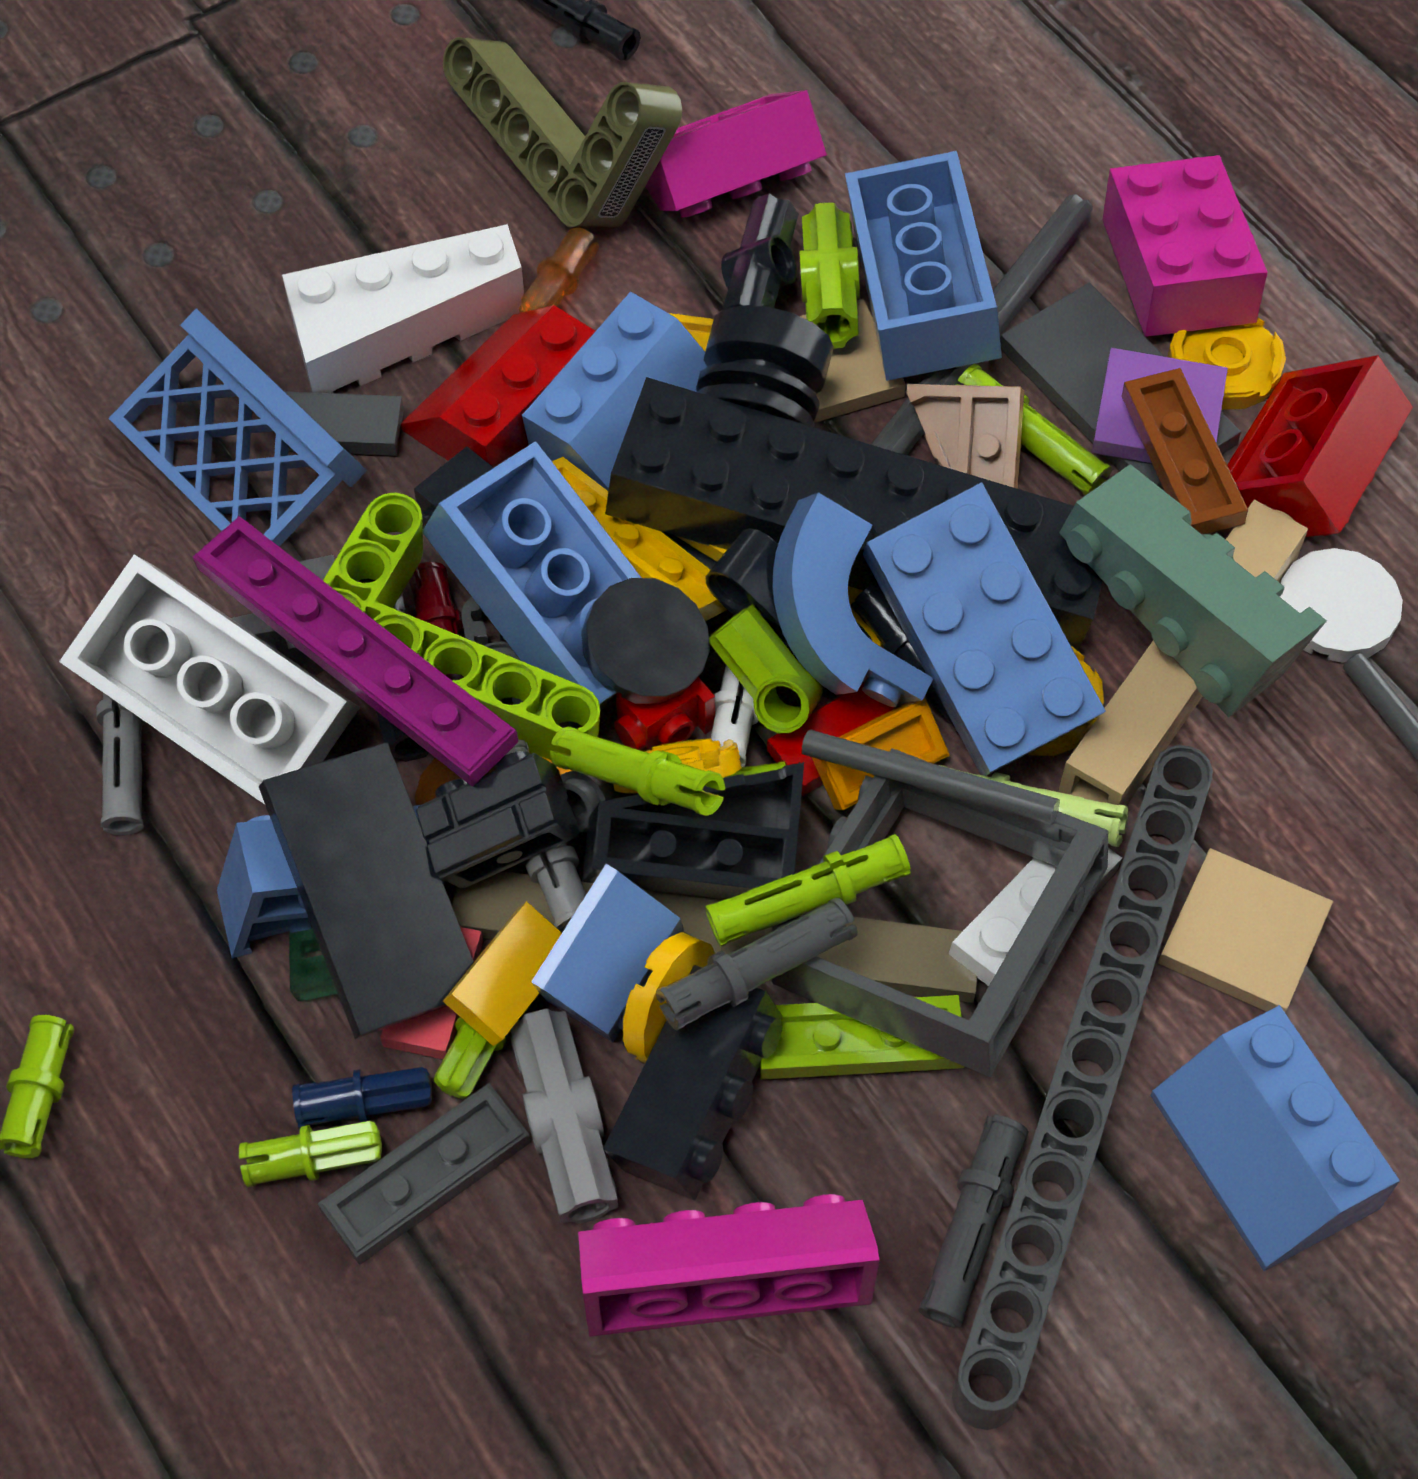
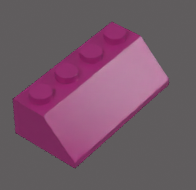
[578,1194,879,1337]

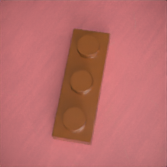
[1121,368,1248,534]

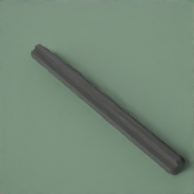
[871,194,1093,455]

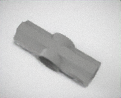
[510,1009,618,1224]

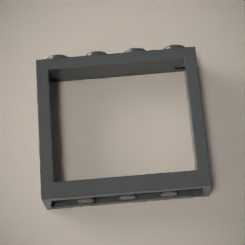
[771,748,1108,1077]

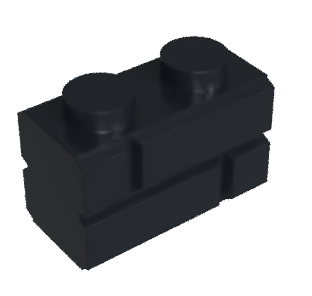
[416,751,580,889]

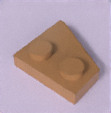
[907,384,1024,489]

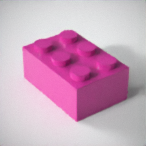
[1102,155,1268,337]

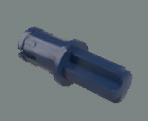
[292,1067,433,1129]

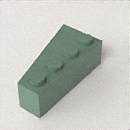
[1059,464,1327,718]

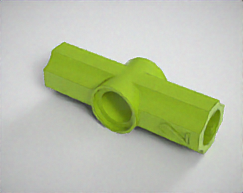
[800,203,860,349]

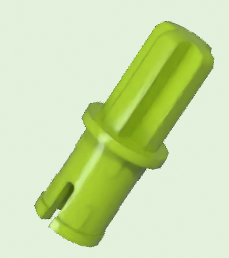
[434,1016,506,1099]
[239,1121,382,1188]

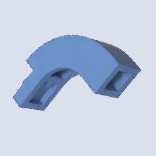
[773,492,934,707]

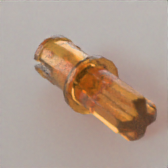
[519,227,599,313]

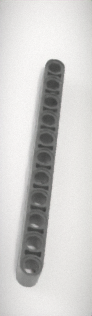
[952,745,1213,1430]

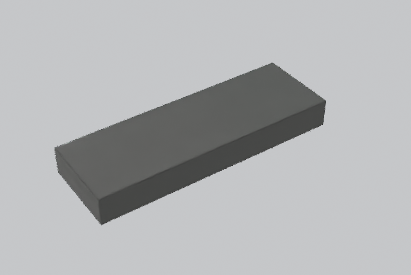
[318,1083,531,1265]

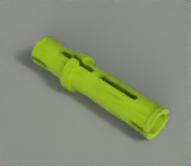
[956,364,1112,496]
[550,726,725,816]
[705,834,911,947]

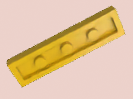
[552,457,727,621]

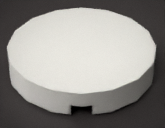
[1280,548,1403,663]

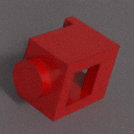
[614,677,715,752]

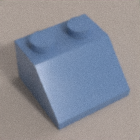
[531,864,684,1042]

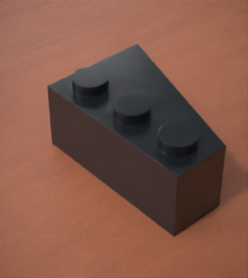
[582,762,804,899]

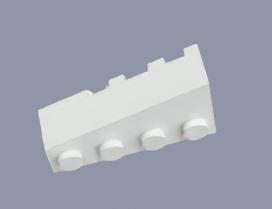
[282,224,526,393]

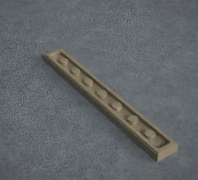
[452,871,977,1003]

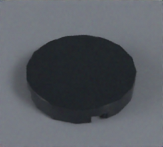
[581,578,710,704]

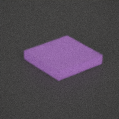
[1091,348,1228,463]

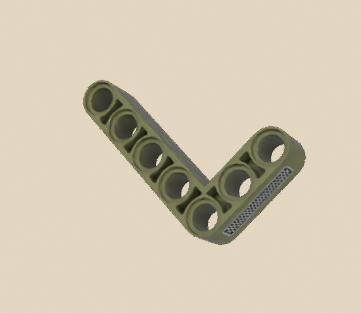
[443,37,682,229]

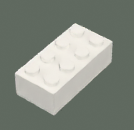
[59,555,360,804]

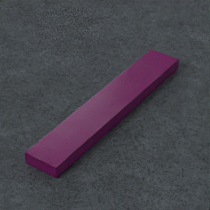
[193,516,519,787]

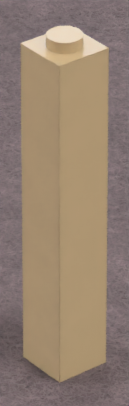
[1058,500,1308,806]

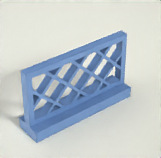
[108,308,367,546]

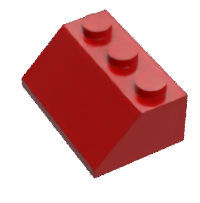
[400,305,595,468]
[1227,355,1413,537]

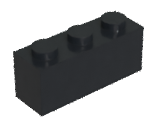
[603,965,783,1201]

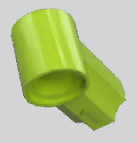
[709,604,823,733]

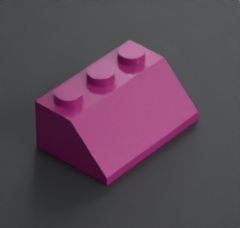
[645,90,827,218]

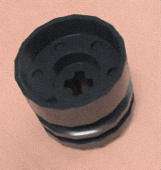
[696,305,834,427]

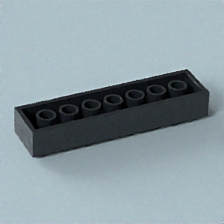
[605,377,1103,651]

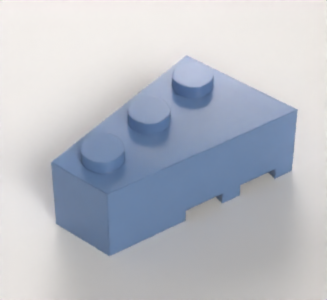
[217,805,444,958]

